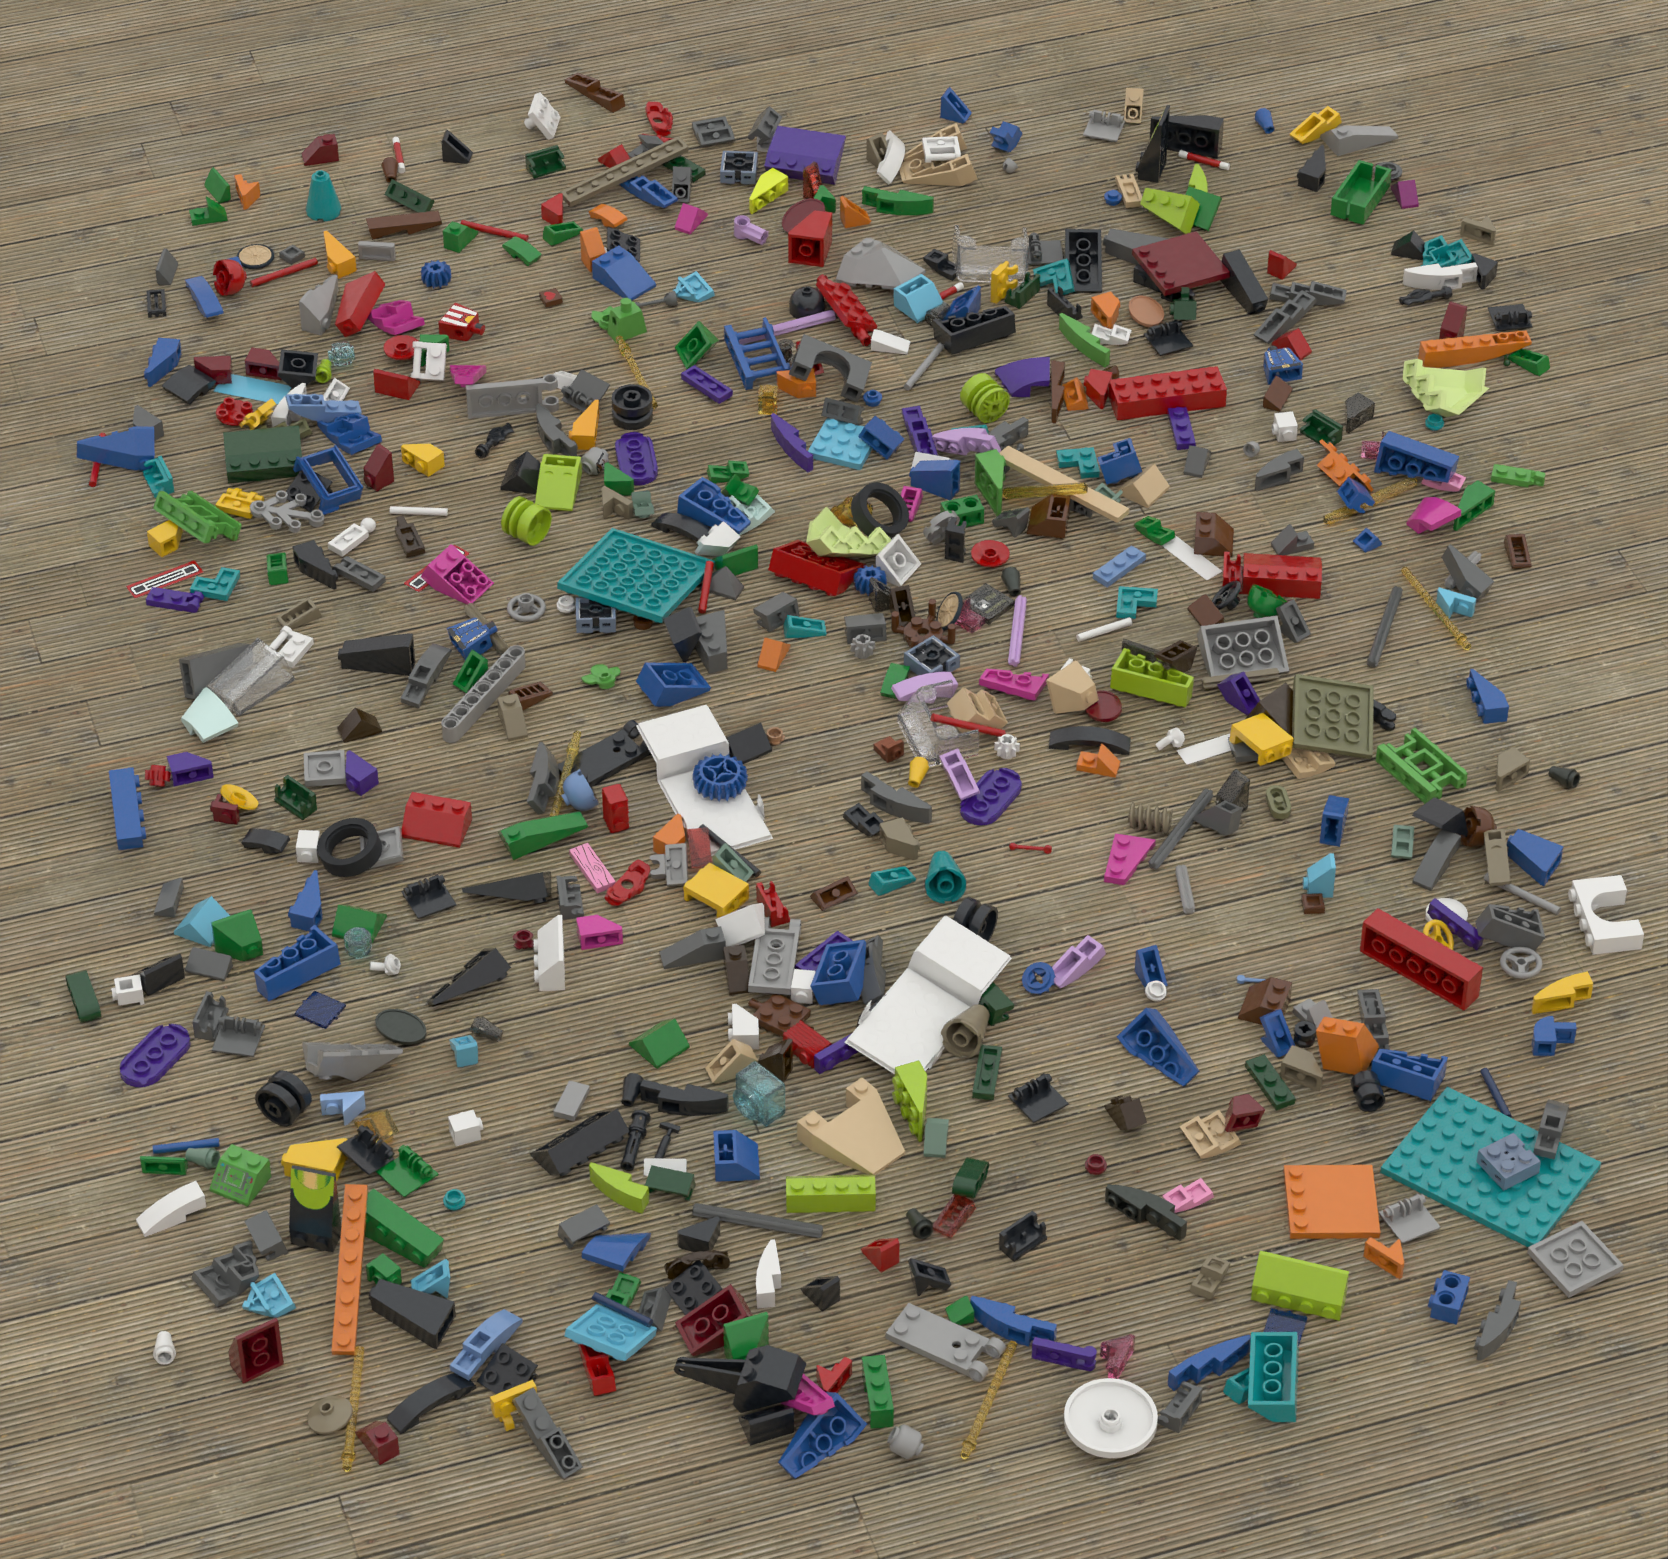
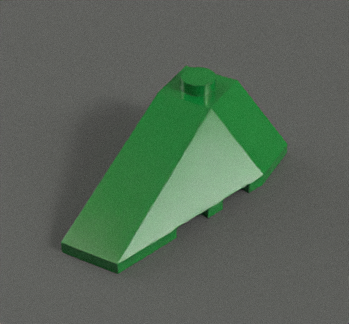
[498,811,588,860]

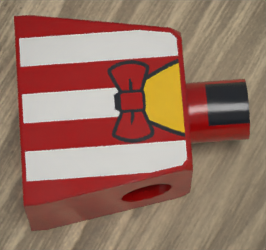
[438,303,485,341]

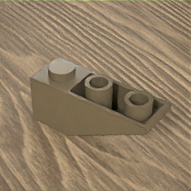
[1484,829,1511,886]

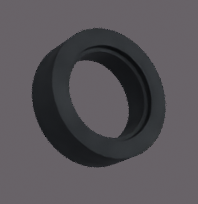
[851,482,909,539]
[317,818,382,877]

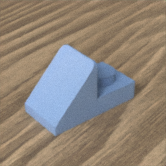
[320,1091,366,1126]

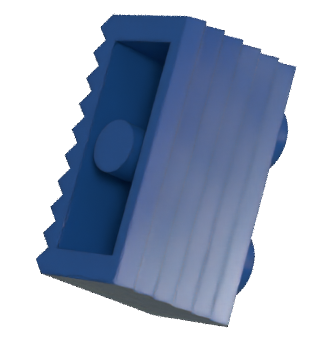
[858,416,904,460]

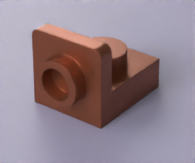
[873,736,904,763]

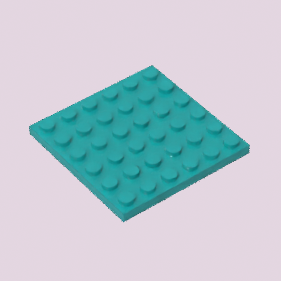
[557,528,715,623]

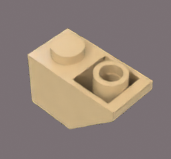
[1124,88,1144,124]

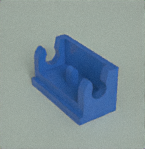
[1337,477,1375,513]

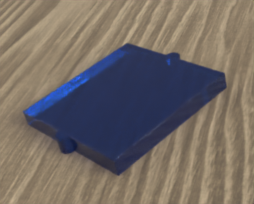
[295,990,346,1029]
[1263,1308,1308,1347]

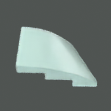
[729,494,775,535]
[181,687,238,743]

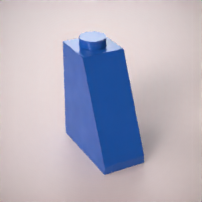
[909,460,960,500]
[1320,795,1349,847]
[1506,829,1564,886]

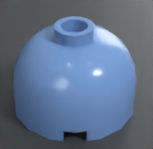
[561,769,599,811]

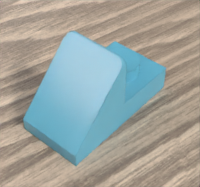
[1436,587,1476,621]
[449,1035,478,1067]
[411,1259,450,1298]

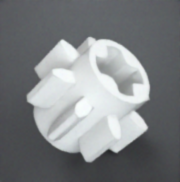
[994,734,1020,759]

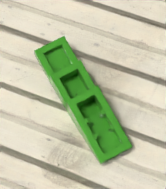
[1059,313,1110,367]

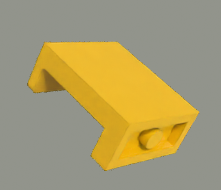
[1229,713,1294,766]
[683,862,749,918]

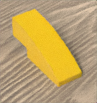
[1290,106,1342,144]
[1531,971,1593,1014]

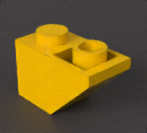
[401,444,445,477]
[147,520,183,557]

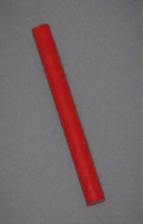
[460,220,529,242]
[250,258,318,287]
[89,433,106,487]
[931,713,1006,737]

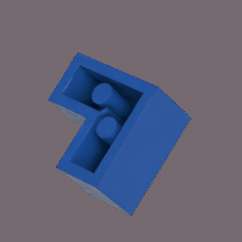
[1097,438,1142,484]

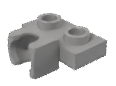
[650,843,688,887]

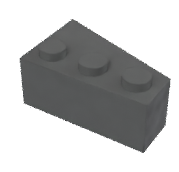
[695,610,728,674]
[1475,904,1545,951]

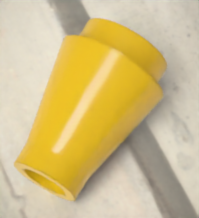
[908,757,929,788]

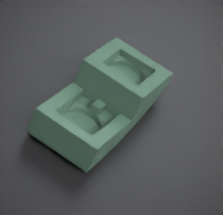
[1391,825,1414,859]

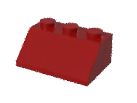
[401,792,472,848]

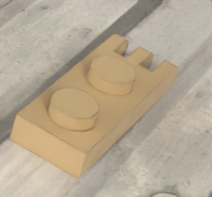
[1115,174,1142,208]

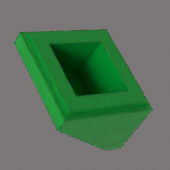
[945,1296,974,1325]

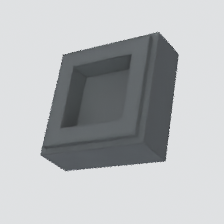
[279,245,305,265]

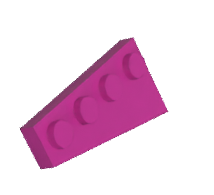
[450,365,486,387]
[781,1374,835,1415]

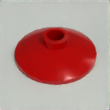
[383,335,418,360]
[971,540,1010,567]

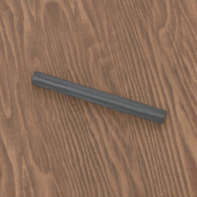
[1367,586,1403,668]
[1148,788,1213,870]
[692,1203,823,1238]

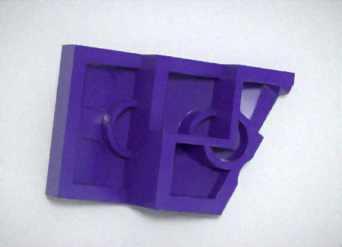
[995,357,1050,397]

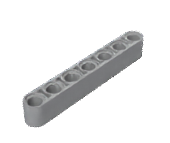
[441,645,526,743]

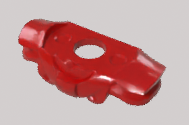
[645,101,673,137]
[605,860,650,906]

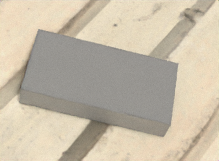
[358,241,396,261]
[553,1080,590,1121]

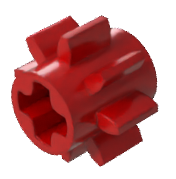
[144,765,171,787]

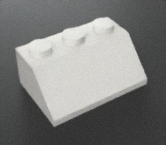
[534,915,565,991]

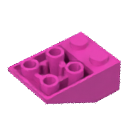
[420,544,494,605]

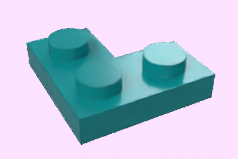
[1033,258,1075,295]
[1056,447,1100,479]
[190,567,240,601]
[1116,586,1158,619]

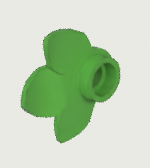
[591,306,613,330]
[581,664,621,689]

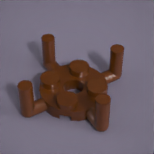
[891,599,956,649]

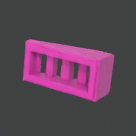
[901,486,923,522]

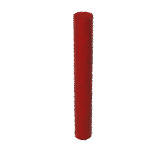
[698,561,714,614]

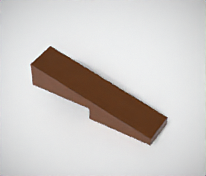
[565,73,626,113]
[366,211,442,240]
[1050,360,1065,424]

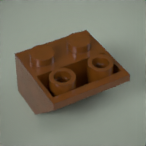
[1027,494,1071,538]

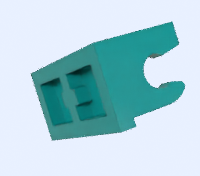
[143,456,175,498]

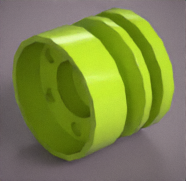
[960,373,1010,423]
[501,496,552,546]

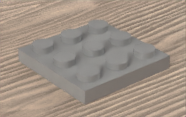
[1527,1221,1624,1298]

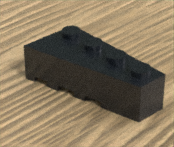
[933,306,1016,355]

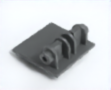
[1024,233,1063,265]
[561,369,610,412]
[212,1015,265,1057]

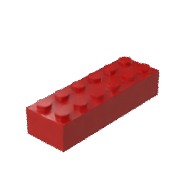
[1108,366,1227,421]
[1360,908,1483,1011]

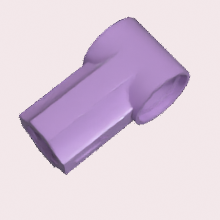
[734,215,768,245]

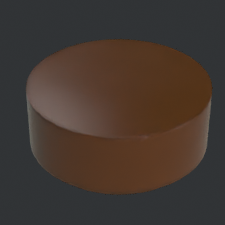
[633,615,653,630]

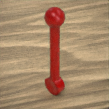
[1009,842,1052,854]

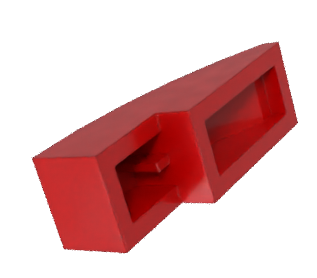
[577,1343,616,1396]

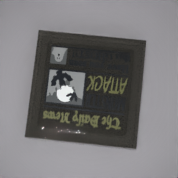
[962,583,1015,625]

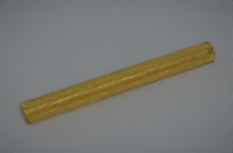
[1003,482,1088,499]

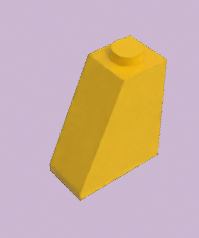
[281,1138,348,1182]

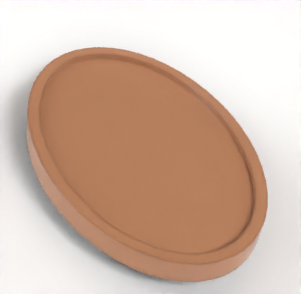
[1129,295,1164,327]

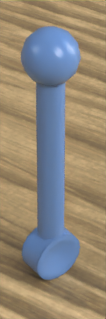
[1237,975,1279,984]

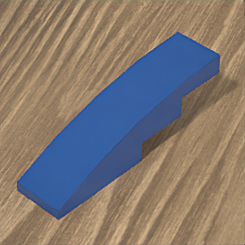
[619,176,678,208]
[185,276,224,318]
[1168,1335,1251,1391]

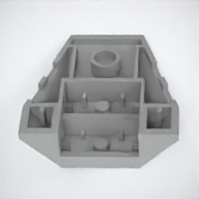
[836,238,926,289]
[302,1042,403,1082]

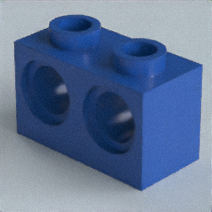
[1428,1270,1470,1325]

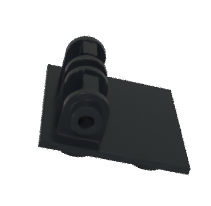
[607,227,640,262]
[1488,304,1533,331]
[1144,320,1193,356]
[286,470,333,512]
[401,874,457,919]
[1008,1073,1069,1123]
[337,1125,395,1175]
[665,1260,723,1315]
[477,1343,538,1394]

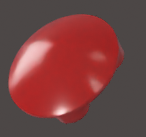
[216,397,253,426]

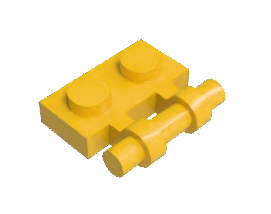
[215,488,264,519]

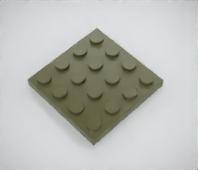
[1292,674,1374,759]

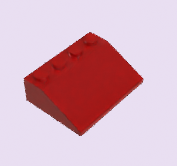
[768,540,866,597]
[1242,553,1322,599]

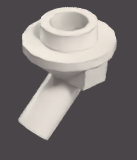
[1156,728,1185,750]
[370,954,401,975]

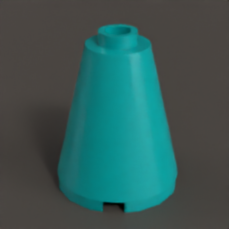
[306,170,341,221]
[925,851,966,904]

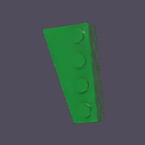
[365,1188,444,1268]

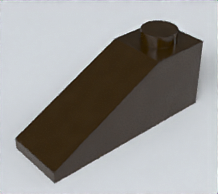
[1154,640,1198,673]

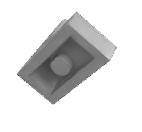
[1293,998,1333,1036]

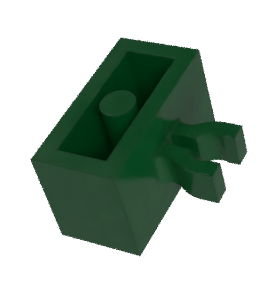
[1169,287,1197,320]

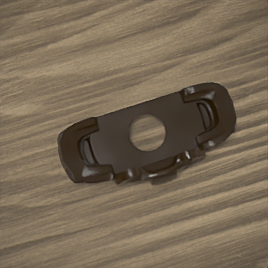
[664,1250,730,1280]

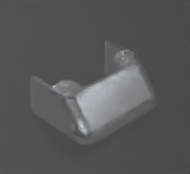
[952,225,1029,283]
[897,680,979,767]

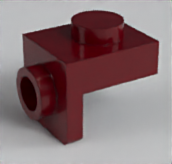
[210,793,240,825]

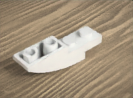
[1403,263,1478,290]

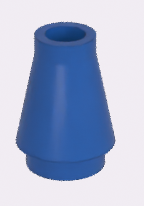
[1255,108,1275,134]

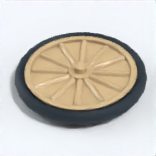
[237,244,274,269]
[936,591,963,631]

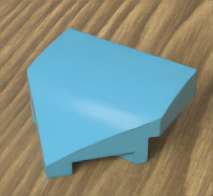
[673,271,715,302]
[242,1273,296,1318]

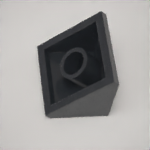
[278,349,318,389]
[500,451,541,495]
[663,607,702,663]
[725,723,772,764]
[1412,797,1468,837]
[132,954,185,996]
[738,1404,794,1446]

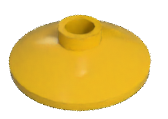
[220,784,259,810]

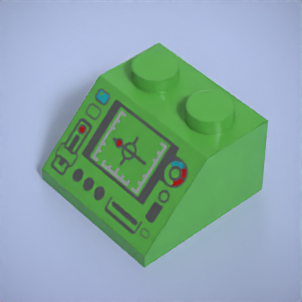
[210,1144,271,1207]

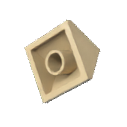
[1117,464,1170,508]

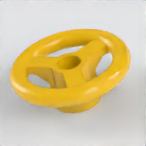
[1422,920,1454,950]

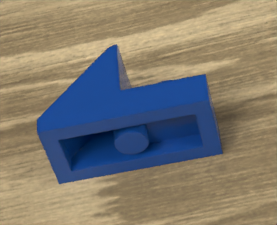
[1260,1009,1295,1058]

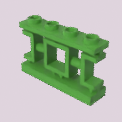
[153,491,242,543]
[1376,728,1468,804]

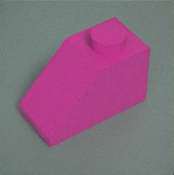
[576,915,623,950]

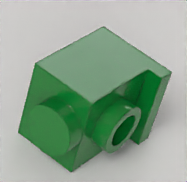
[366,1253,402,1285]

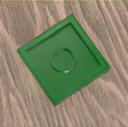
[1185,186,1222,231]

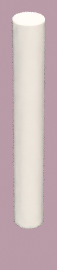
[390,506,448,516]
[1076,617,1132,642]

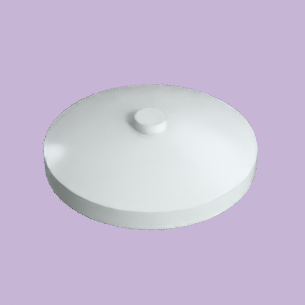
[1064,1378,1158,1458]

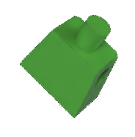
[607,298,647,344]

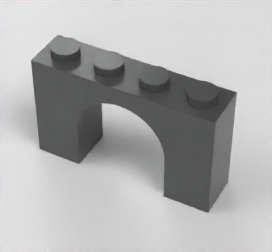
[789,334,872,402]

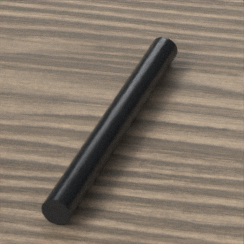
[698,824,761,877]

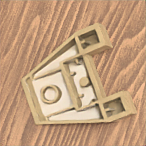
[899,123,978,186]
[797,1078,905,1175]

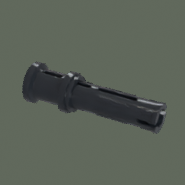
[620,1110,651,1171]

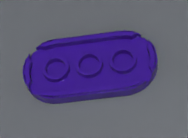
[615,432,658,486]
[960,768,1022,825]
[120,1024,191,1087]

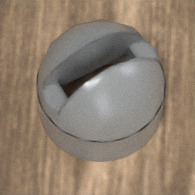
[1003,157,1018,173]
[1243,441,1260,457]

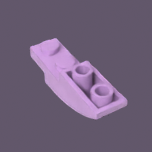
[932,428,1001,456]

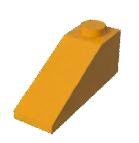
[323,230,357,279]
[569,400,600,450]

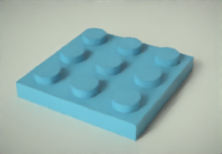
[808,418,873,470]
[564,1304,657,1361]

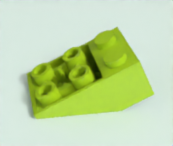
[535,454,582,511]
[892,1060,927,1142]

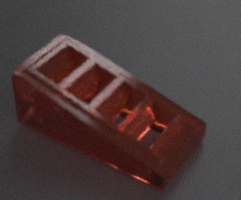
[803,161,822,199]
[933,1194,976,1239]

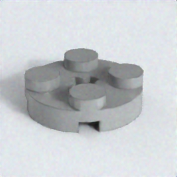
[923,511,960,545]

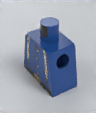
[1263,346,1303,385]
[447,618,498,660]

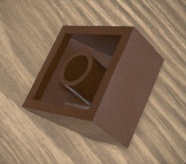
[1194,512,1234,557]
[1238,977,1292,1025]

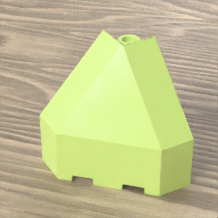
[1403,359,1489,417]
[806,507,891,558]

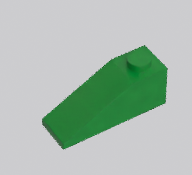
[1453,480,1495,531]

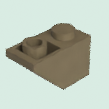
[880,817,920,860]

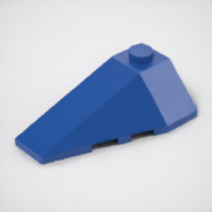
[1117,1008,1200,1086]

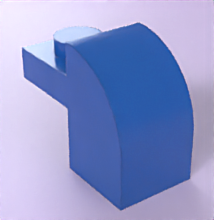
[990,121,1023,152]
[1531,1016,1577,1056]

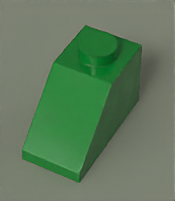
[443,221,478,253]

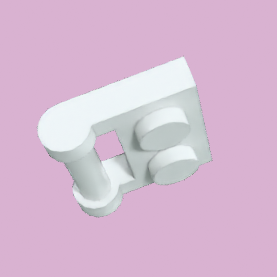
[922,136,961,163]
[411,341,447,381]
[262,626,314,668]

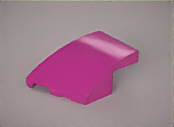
[367,300,425,335]
[1406,497,1461,534]

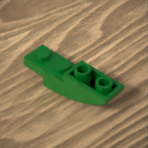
[862,186,934,216]

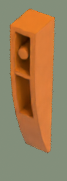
[1418,330,1532,368]

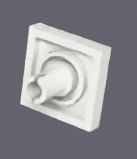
[524,92,560,140]

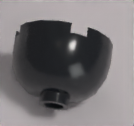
[789,286,825,319]

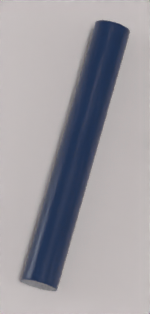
[1480,1068,1512,1118]
[592,1292,653,1328]

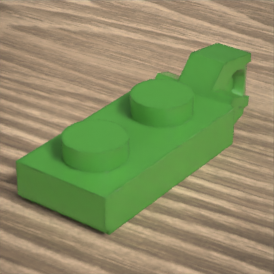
[1491,464,1546,488]

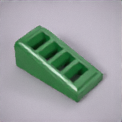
[543,221,583,246]
[1508,348,1550,376]
[266,552,288,585]

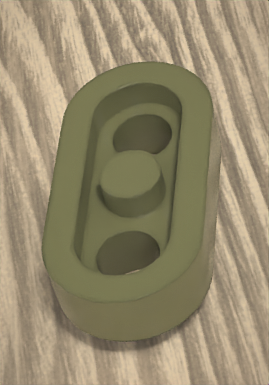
[1266,785,1291,819]

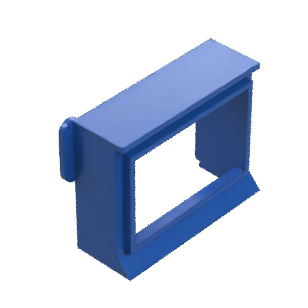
[293,445,363,515]

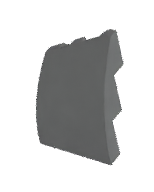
[192,1240,259,1307]

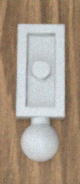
[328,518,376,557]

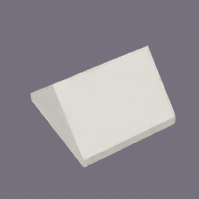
[876,534,921,587]
[715,903,765,947]

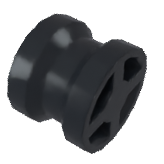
[1293,1021,1316,1048]

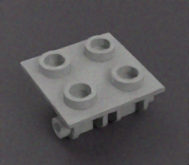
[1083,109,1125,142]
[1379,1193,1440,1244]

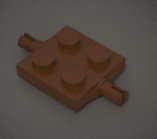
[748,994,814,1037]

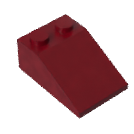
[675,1284,753,1356]
[228,1318,284,1384]

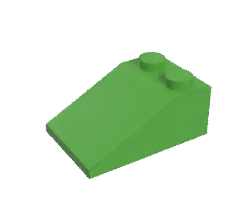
[975,449,1006,516]

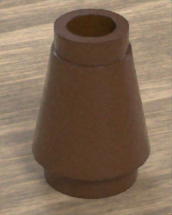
[381,157,399,183]

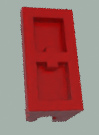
[1222,552,1243,594]
[756,881,790,927]

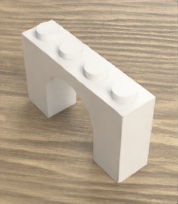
[1568,875,1644,955]

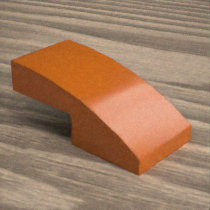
[589,204,628,228]

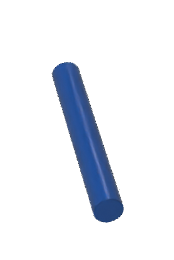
[152,1138,220,1154]

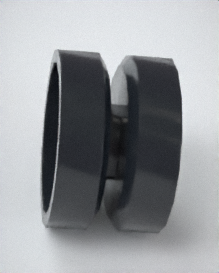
[611,384,653,430]
[953,897,998,942]
[255,1070,312,1127]

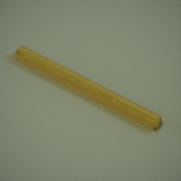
[1323,477,1418,526]

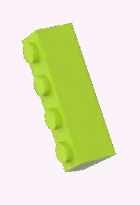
[786,1175,876,1213]
[1251,1251,1349,1321]

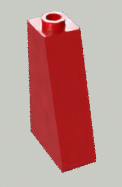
[335,271,385,337]

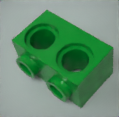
[940,495,984,527]

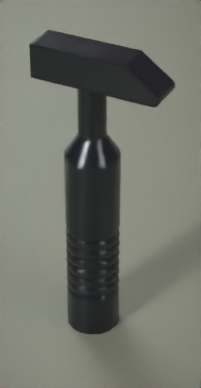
[654,1122,681,1159]

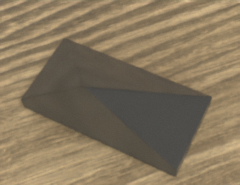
[700,566,744,601]

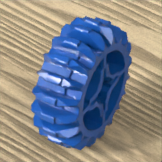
[692,753,748,802]

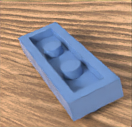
[1093,545,1146,588]

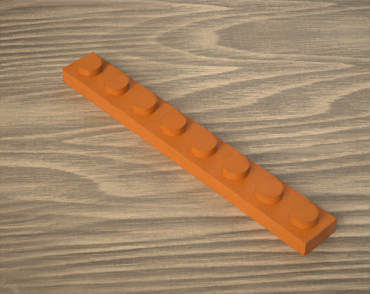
[332,1184,368,1355]

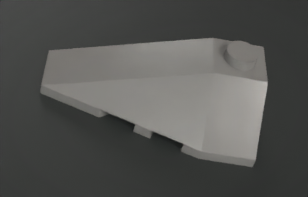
[1320,125,1398,156]
[299,274,339,335]

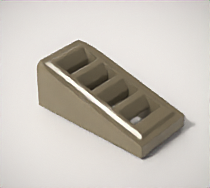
[276,597,322,629]

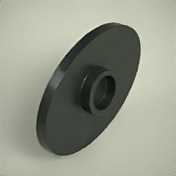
[375,1009,427,1045]

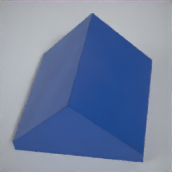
[941,285,981,321]

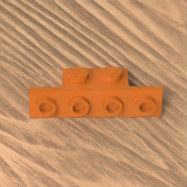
[1317,439,1374,492]

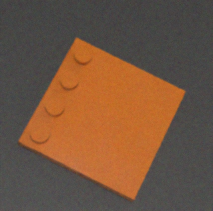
[1283,1165,1380,1239]

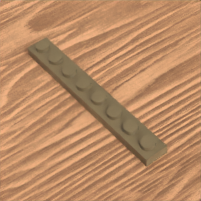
[561,136,689,207]

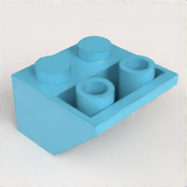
[894,274,945,323]

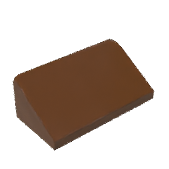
[1263,376,1293,412]
[1188,594,1224,626]
[810,876,858,911]

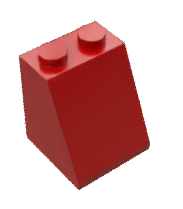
[788,210,832,267]

